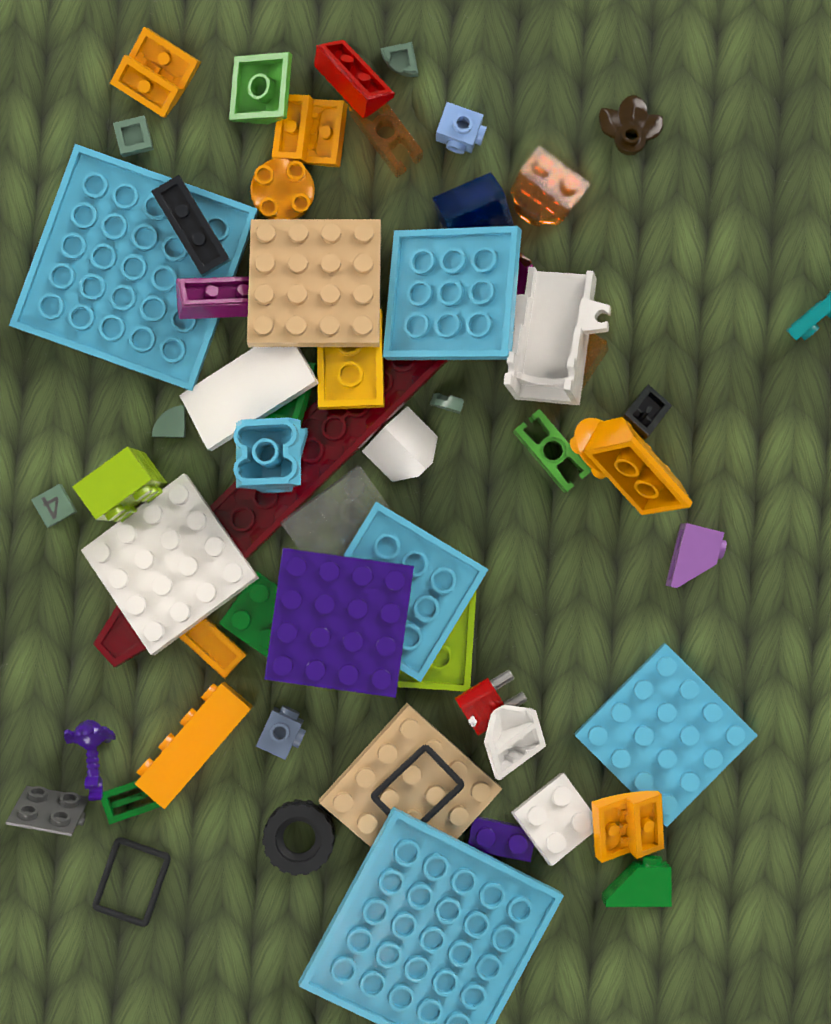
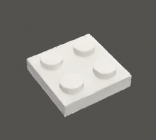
[511,773,594,866]

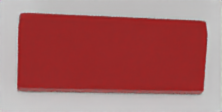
[314,40,395,118]

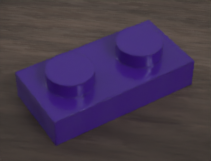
[467,816,534,862]

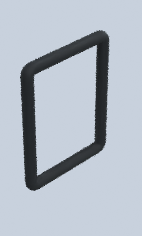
[371,745,464,823]
[92,837,171,927]

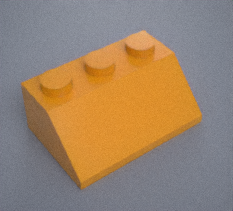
[583,417,693,515]

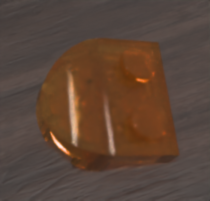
[510,146,591,227]

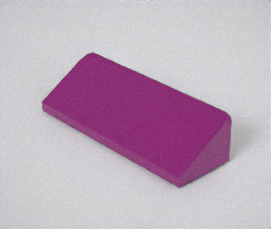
[176,276,249,319]

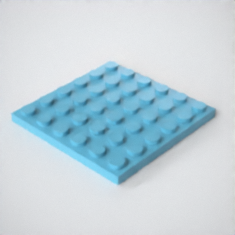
[9,144,259,391]
[298,807,564,1024]

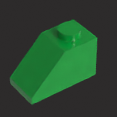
[602,855,672,907]

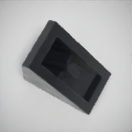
[618,384,672,440]

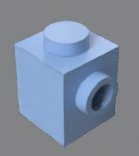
[436,102,487,154]

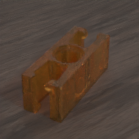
[348,103,423,178]

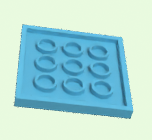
[383,226,522,360]
[343,502,489,682]
[574,643,758,827]

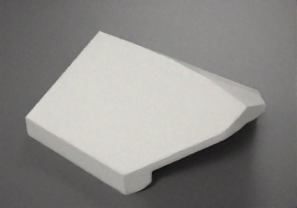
[362,406,438,482]
[484,705,546,780]

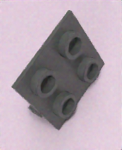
[6,785,89,836]

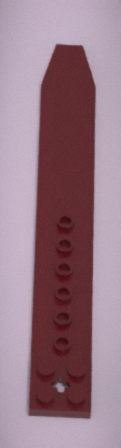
[93,333,449,668]

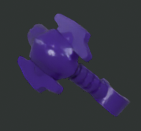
[64,720,116,801]

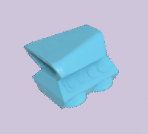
[233,417,308,493]

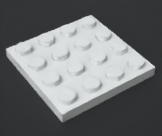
[81,473,259,655]

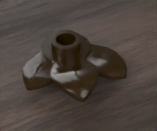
[599,95,663,156]

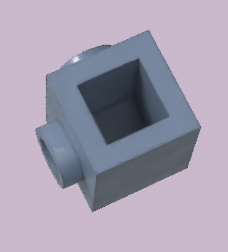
[256,705,306,760]

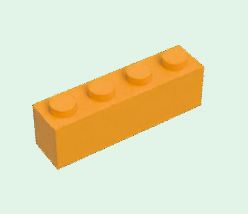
[135,681,253,809]

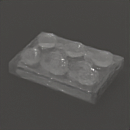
[280,465,392,556]

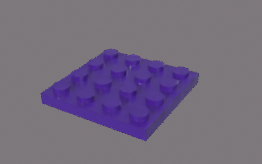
[264,548,414,698]

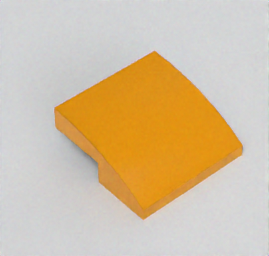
[110,27,201,118]
[272,94,348,167]
[591,791,664,863]

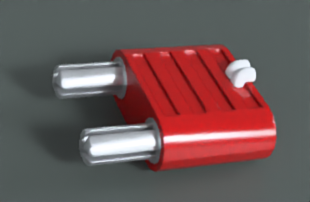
[455,670,527,736]

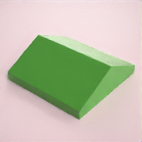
[229,52,292,125]

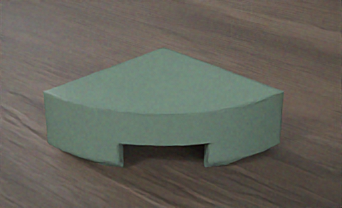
[381,42,418,77]
[429,393,464,414]
[152,405,187,438]

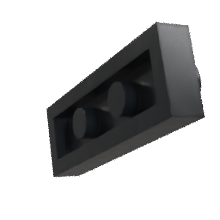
[151,175,231,277]

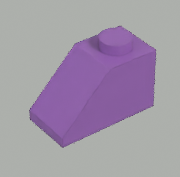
[665,523,727,588]

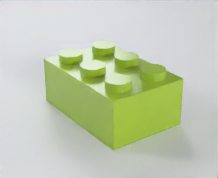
[72,446,168,522]

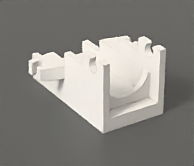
[503,267,611,405]

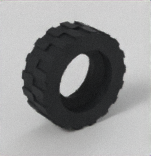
[262,799,335,876]

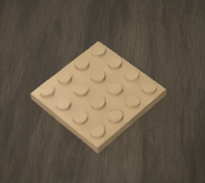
[247,219,381,347]
[319,703,502,847]

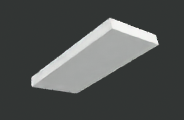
[179,347,319,451]

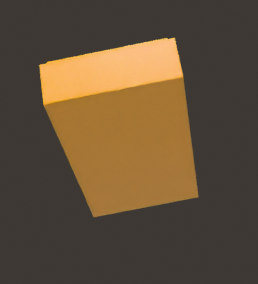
[179,617,247,679]

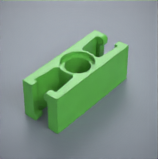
[513,409,591,493]

